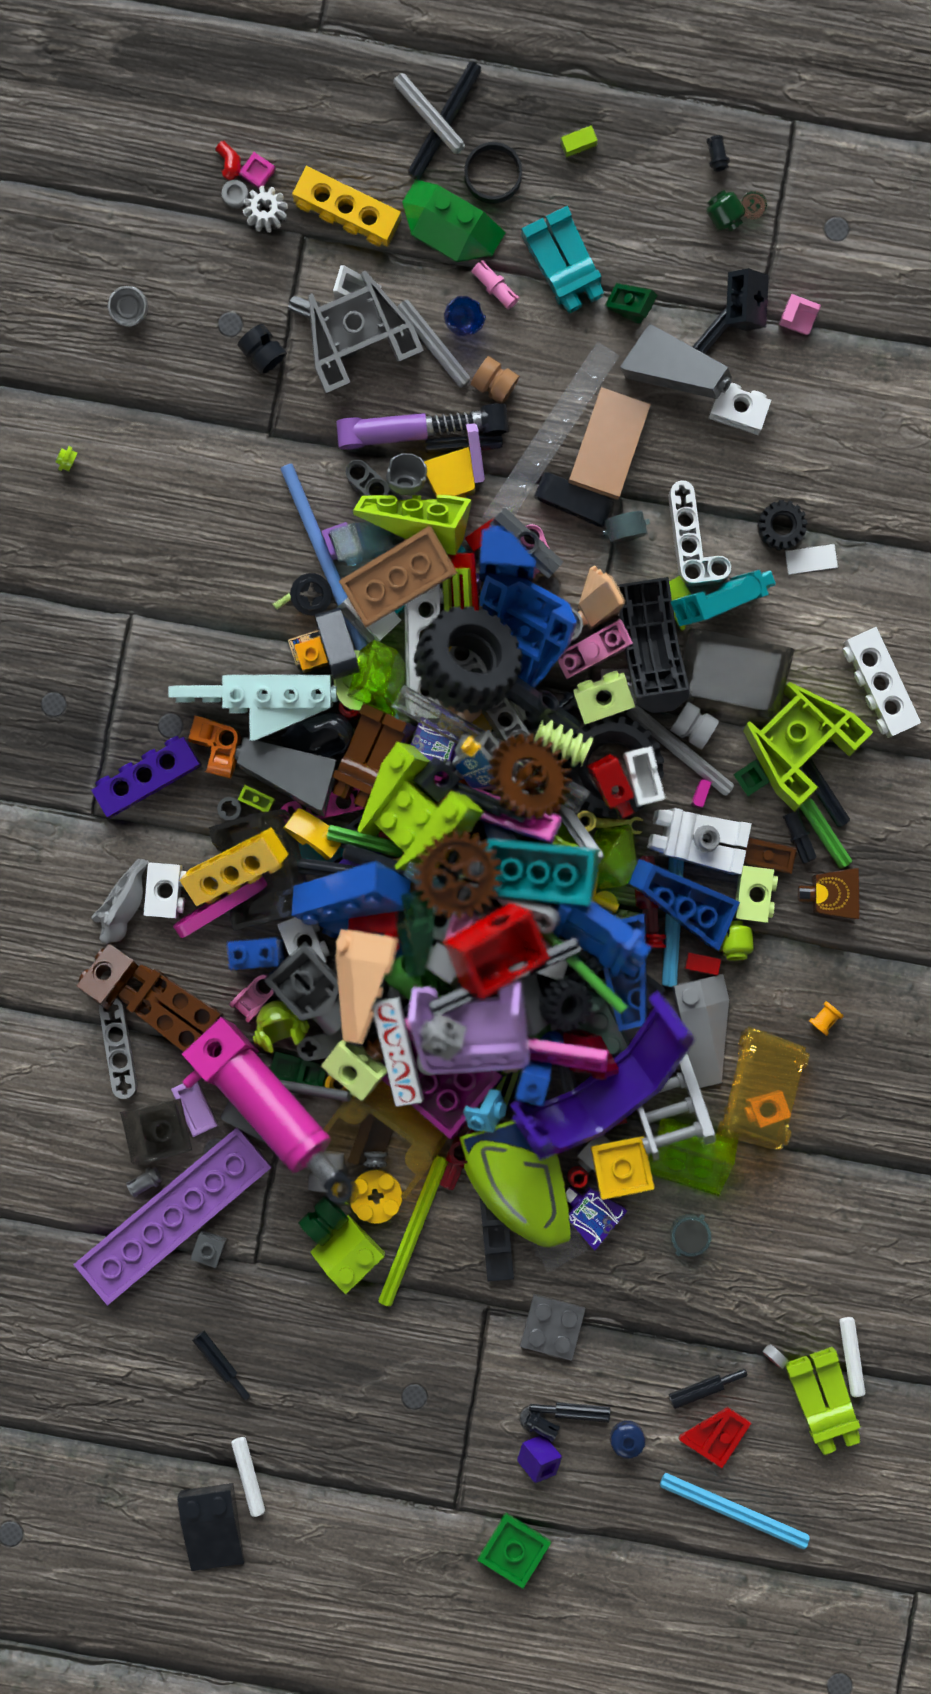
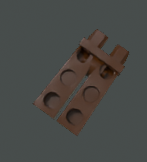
[332,703,416,808]
[118,964,223,1052]

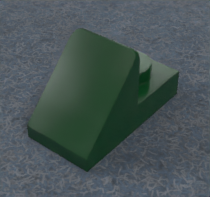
[605,283,658,324]

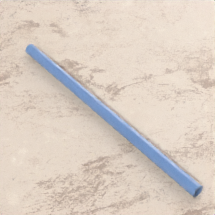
[280,464,399,719]

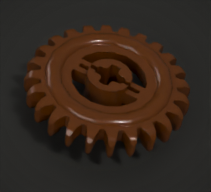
[488,733,573,820]

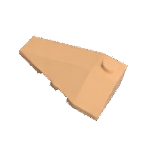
[578,566,625,630]
[336,930,397,1044]

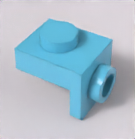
[464,1089,506,1133]

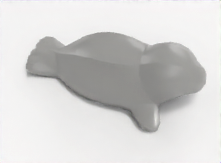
[91,859,149,945]

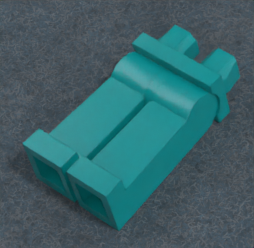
[521,205,604,314]
[670,569,776,626]

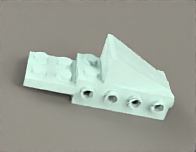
[169,675,338,740]

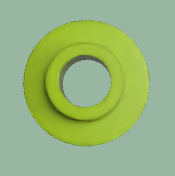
[55,446,77,472]

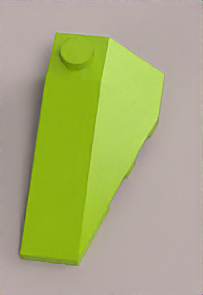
[353,495,471,555]

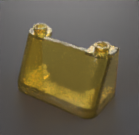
[717,1027,810,1151]

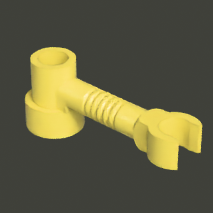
[577,811,643,834]

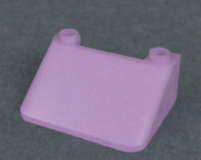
[408,981,530,1074]

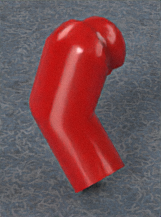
[215,141,241,181]

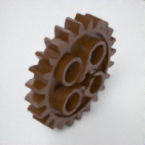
[412,830,502,920]

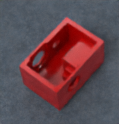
[443,902,550,999]

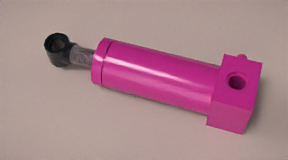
[182,1017,359,1205]

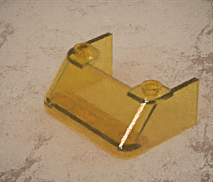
[323,1080,448,1199]

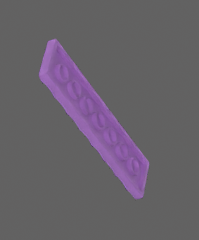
[73,1127,272,1306]

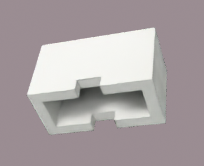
[623,746,665,807]

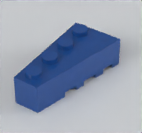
[292,861,410,925]

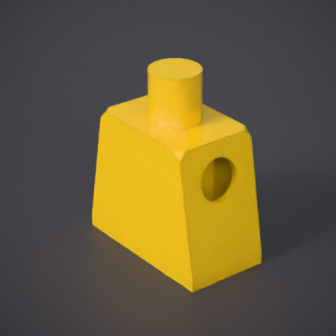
[424,447,475,498]

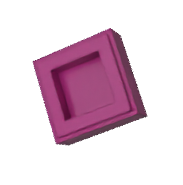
[239,152,276,189]
[691,779,712,809]

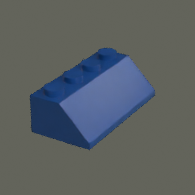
[479,526,535,582]

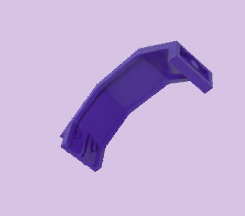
[511,992,695,1160]

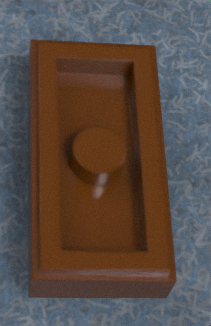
[742,838,797,874]

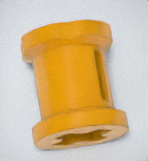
[809,1001,844,1036]

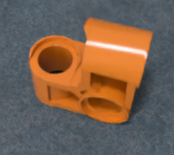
[188,716,241,779]

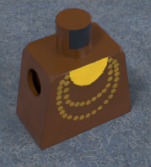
[798,868,859,919]

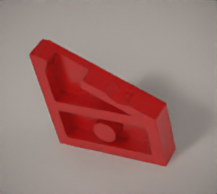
[678,1407,751,1468]

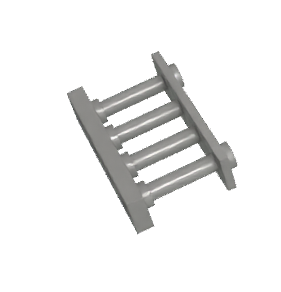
[637,1054,716,1161]

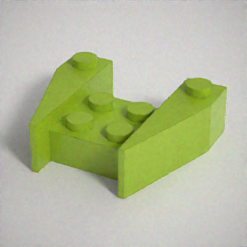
[743,682,873,812]
[357,742,484,872]

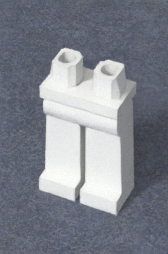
[647,808,751,875]

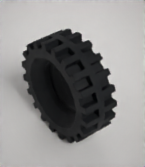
[562,716,664,819]

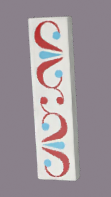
[372,997,423,1106]

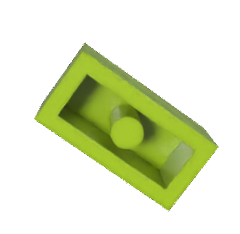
[560,125,598,157]
[238,785,276,814]

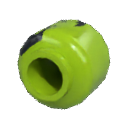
[719,921,754,961]

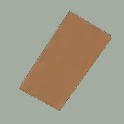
[568,387,651,500]
[339,526,458,628]

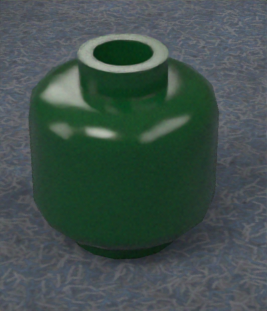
[706,190,746,232]

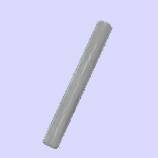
[626,704,734,796]

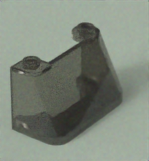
[681,628,794,719]
[209,809,307,930]

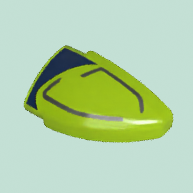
[459,1120,571,1247]

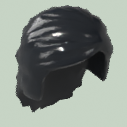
[281,712,354,758]

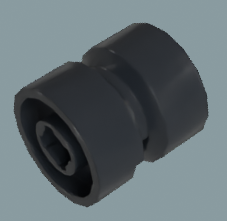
[237,324,287,375]

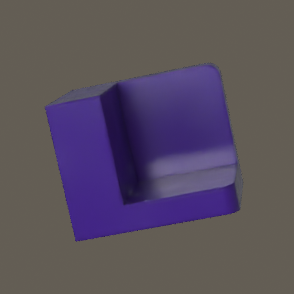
[517,1435,562,1483]

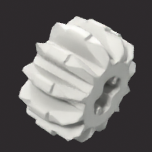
[243,186,288,233]

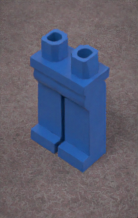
[552,900,651,978]
[227,938,286,970]

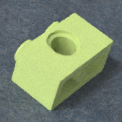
[573,671,635,724]
[733,866,778,923]
[321,1040,388,1101]

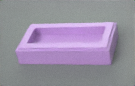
[466,423,485,483]
[171,1082,218,1137]

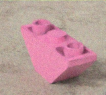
[557,620,633,679]

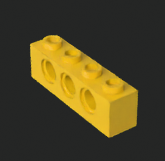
[292,166,402,247]
[179,827,288,906]

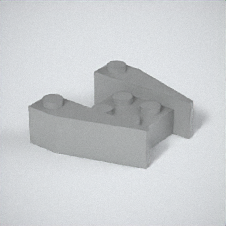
[308,270,424,393]

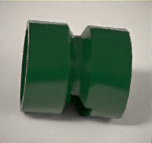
[298,1195,349,1247]

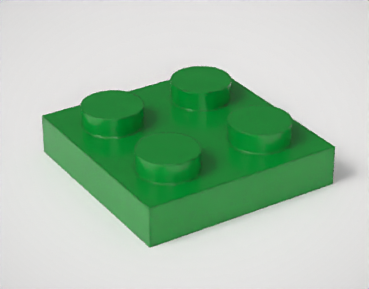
[477,1512,551,1589]

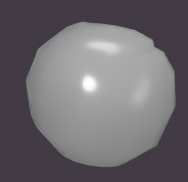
[107,286,148,327]

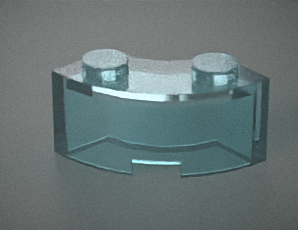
[330,522,396,566]

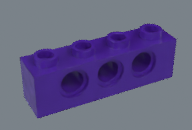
[91,736,202,819]

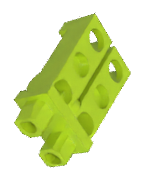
[785,1347,861,1455]

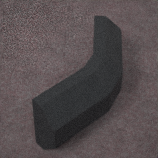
[616,577,690,713]

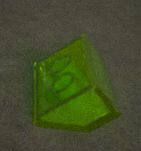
[648,1118,738,1196]

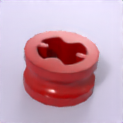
[646,934,666,948]

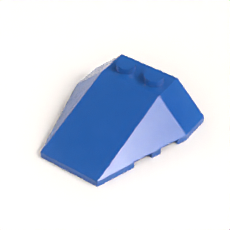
[480,574,577,689]

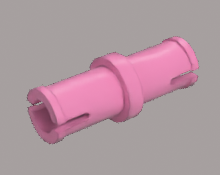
[471,260,519,310]

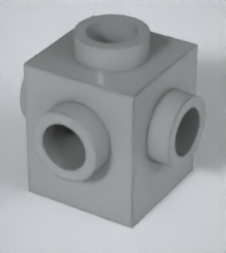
[420,1013,466,1061]

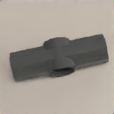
[489,508,564,579]

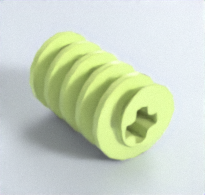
[533,720,593,767]

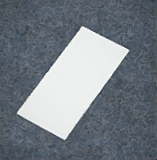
[785,544,838,574]

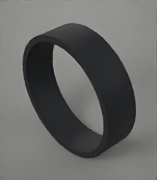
[464,142,522,204]

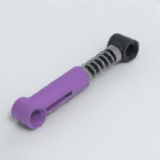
[336,404,509,449]

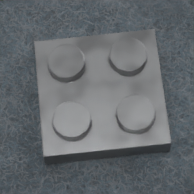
[520,1294,585,1361]

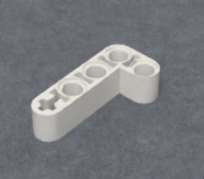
[669,481,731,586]

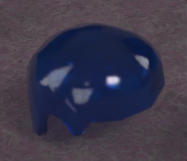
[444,296,486,336]

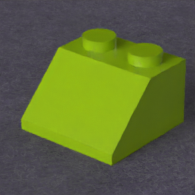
[310,1214,385,1294]

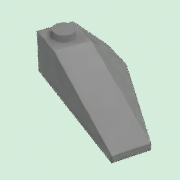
[672,974,729,1088]

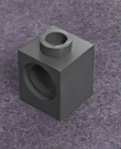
[190,1230,227,1268]

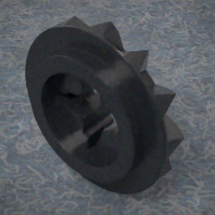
[289,573,332,616]

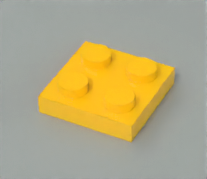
[590,1136,654,1200]

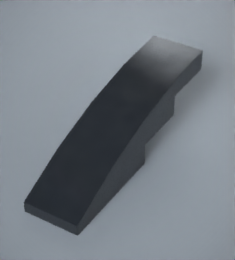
[480,1198,514,1282]

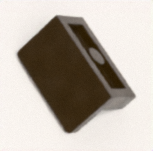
[347,1110,396,1170]

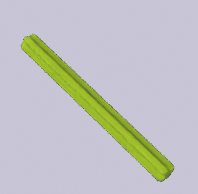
[379,1155,448,1307]

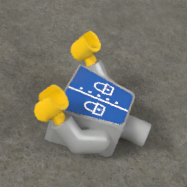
[452,730,518,805]

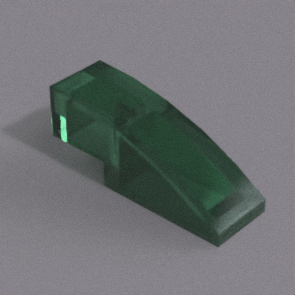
[397,890,434,977]

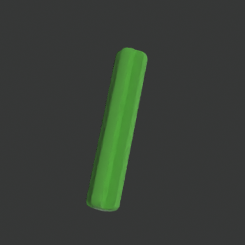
[800,798,852,869]
[326,825,404,858]

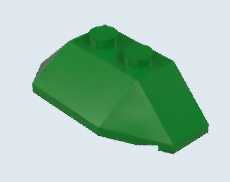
[402,180,506,262]

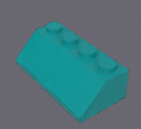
[486,838,600,905]

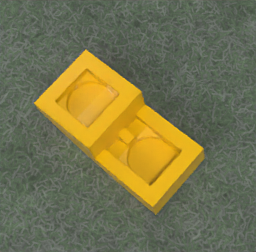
[283,808,342,860]

